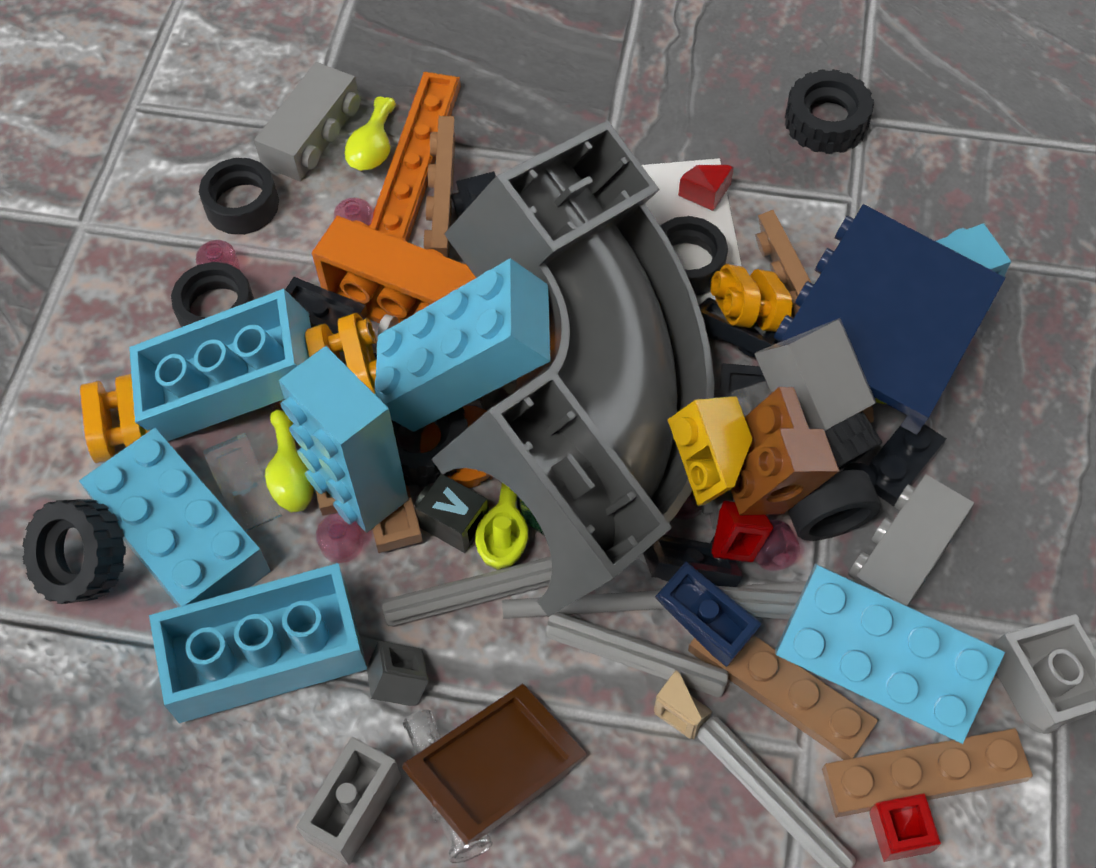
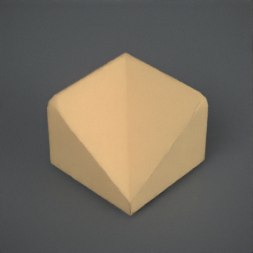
[654,670,712,740]

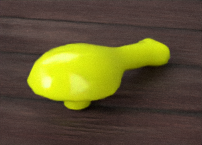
[344,97,396,171]
[265,409,314,513]
[475,483,528,570]

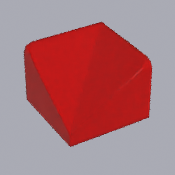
[678,165,734,211]
[712,501,773,562]
[869,793,941,862]

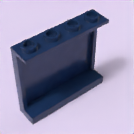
[774,204,1006,435]

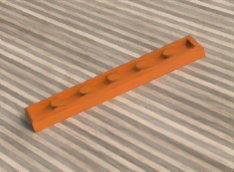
[369,72,461,242]

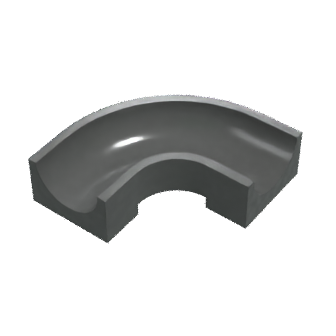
[431,120,714,617]

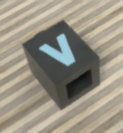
[415,474,488,553]

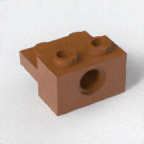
[730,387,839,515]

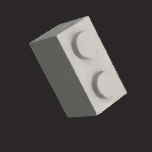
[296,737,402,866]

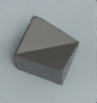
[367,641,429,706]

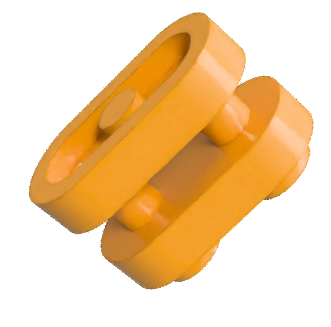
[711,264,792,332]
[305,313,377,394]
[80,374,149,463]

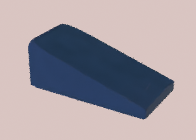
[655,562,762,667]

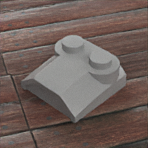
[994,614,1096,734]

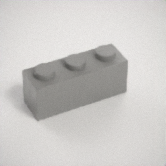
[254,62,360,182]
[848,474,974,606]

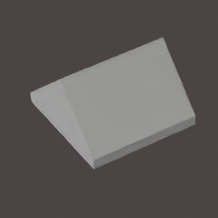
[755,318,876,431]

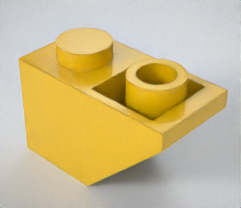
[668,396,752,506]

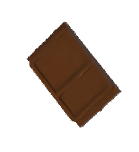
[402,683,587,845]

